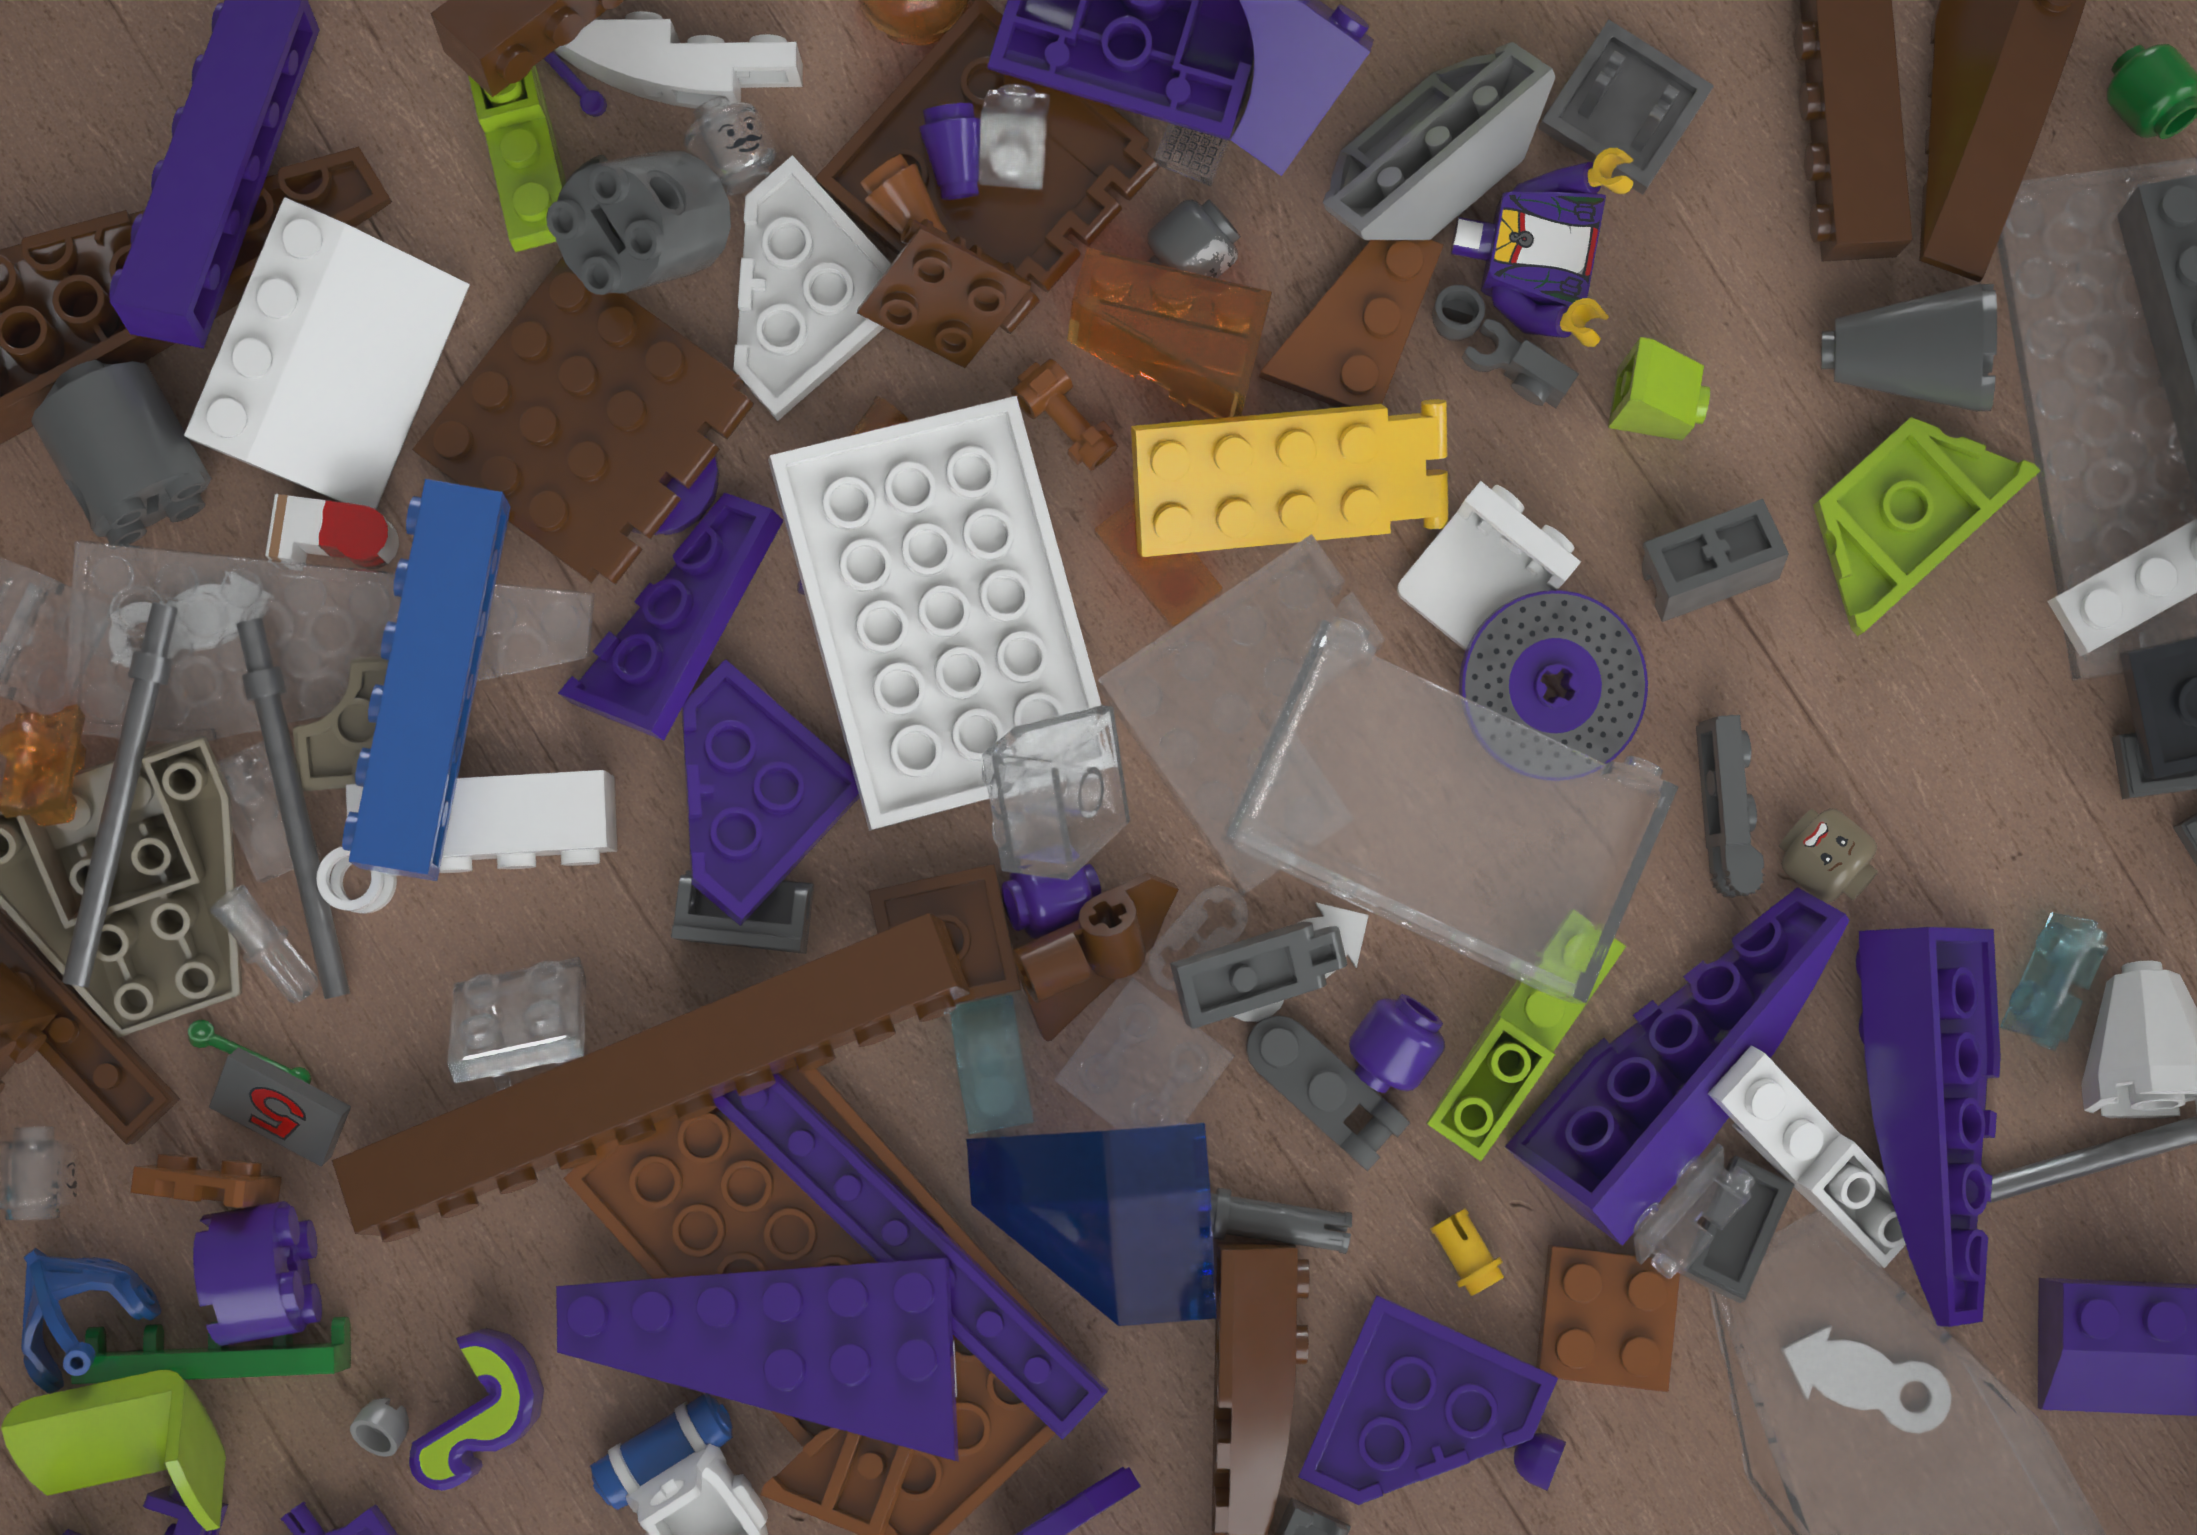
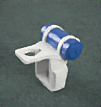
[590,1393,768,1535]

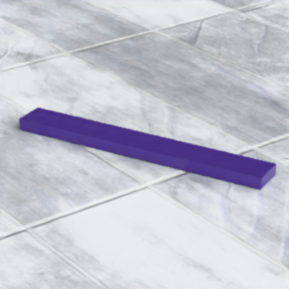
[714,1072,1109,1440]

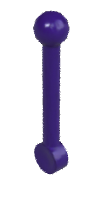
[544,51,607,117]

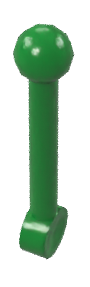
[188,1020,311,1084]

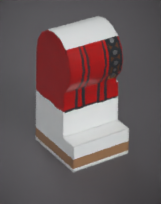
[265,494,399,570]

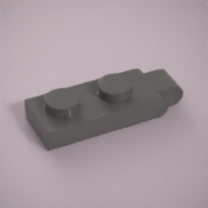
[1170,922,1348,1029]

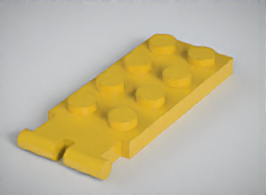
[1131,399,1449,557]

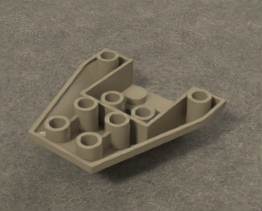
[0,736,242,1038]

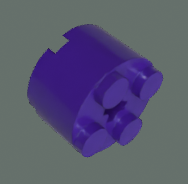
[193,1201,322,1346]

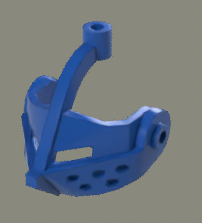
[21,1248,161,1394]

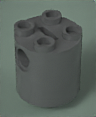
[546,150,731,295]
[31,360,212,548]

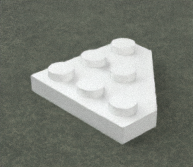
[733,155,891,421]

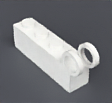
[317,770,617,914]

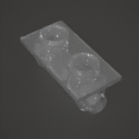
[1633,1143,1755,1279]

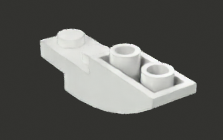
[555,11,803,112]
[1708,1045,1906,1268]

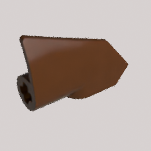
[1012,873,1179,1042]

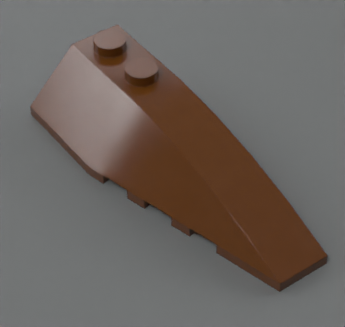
[1919,0,2086,282]
[1211,1242,1310,1535]

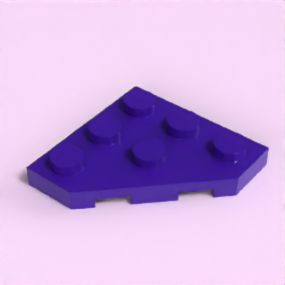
[682,659,860,926]
[1298,1295,1558,1505]

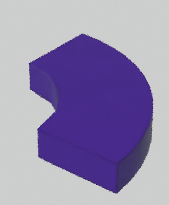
[1015,1466,1141,1535]

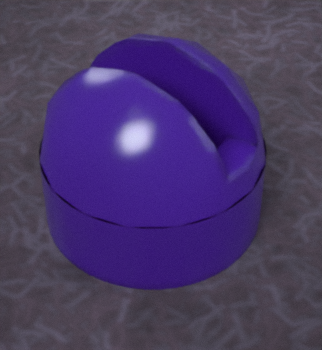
[1514,1433,1566,1491]

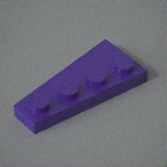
[558,493,784,741]

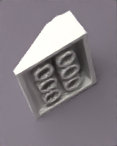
[184,197,470,509]

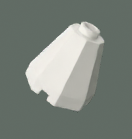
[2081,961,2197,1118]

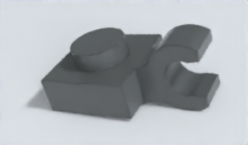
[1462,319,1579,409]

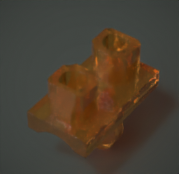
[0,704,87,827]

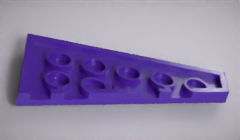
[556,1258,959,1462]

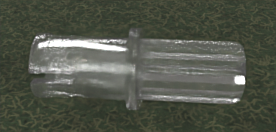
[210,885,318,1004]

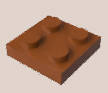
[1536,1245,1681,1392]

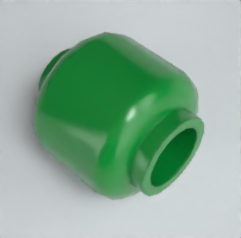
[2106,44,2197,139]

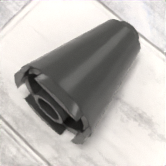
[1821,283,1997,412]

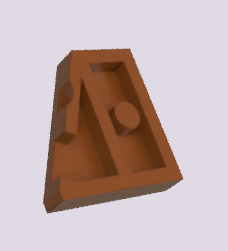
[760,1427,915,1535]

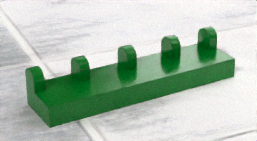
[71,1317,351,1384]

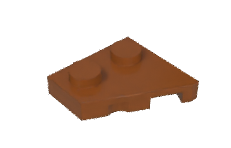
[130,1154,282,1208]

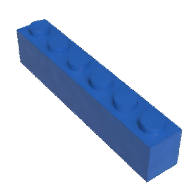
[342,479,511,881]

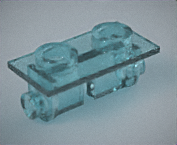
[2000,912,2109,1051]

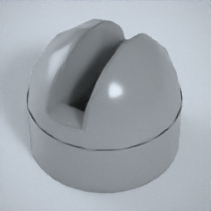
[350,1397,409,1457]

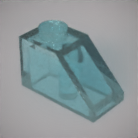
[950,995,1036,1135]

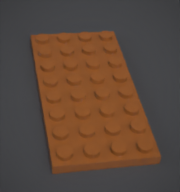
[563,1065,1099,1535]

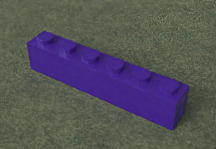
[110,0,320,349]

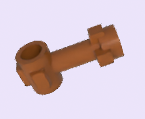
[1011,359,1118,471]

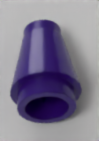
[919,103,981,200]

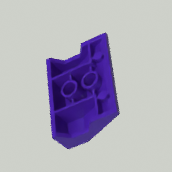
[987,0,1254,141]

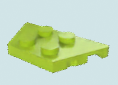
[1813,417,2041,636]

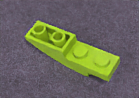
[468,65,566,252]
[1426,909,1626,1161]

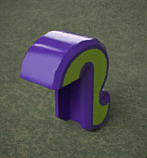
[409,1328,544,1491]

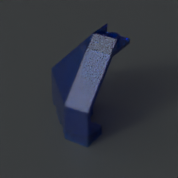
[966,1122,1217,1326]

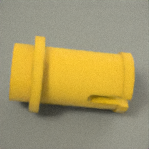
[1430,1208,1504,1296]

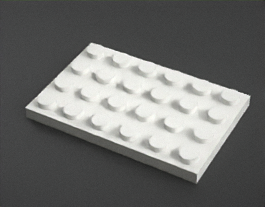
[768,396,1118,831]

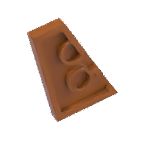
[1259,239,1444,408]

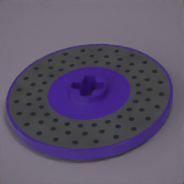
[1459,590,1648,781]

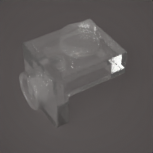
[979,84,1050,189]

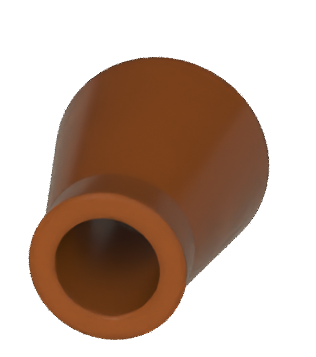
[860,154,948,235]

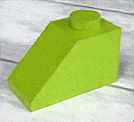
[1608,337,1710,441]

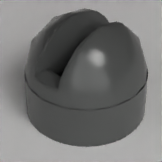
[1432,285,1485,341]

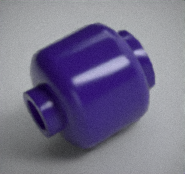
[1002,849,1101,940]
[1349,994,1445,1094]

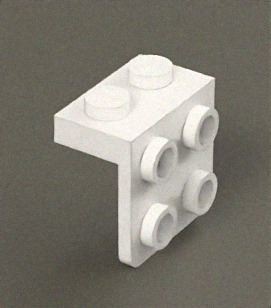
[1397,481,1581,651]

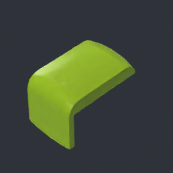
[1,1370,226,1531]

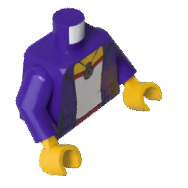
[1451,148,1634,347]

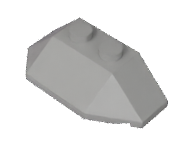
[1323,42,1555,240]

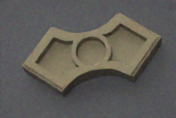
[293,656,389,791]

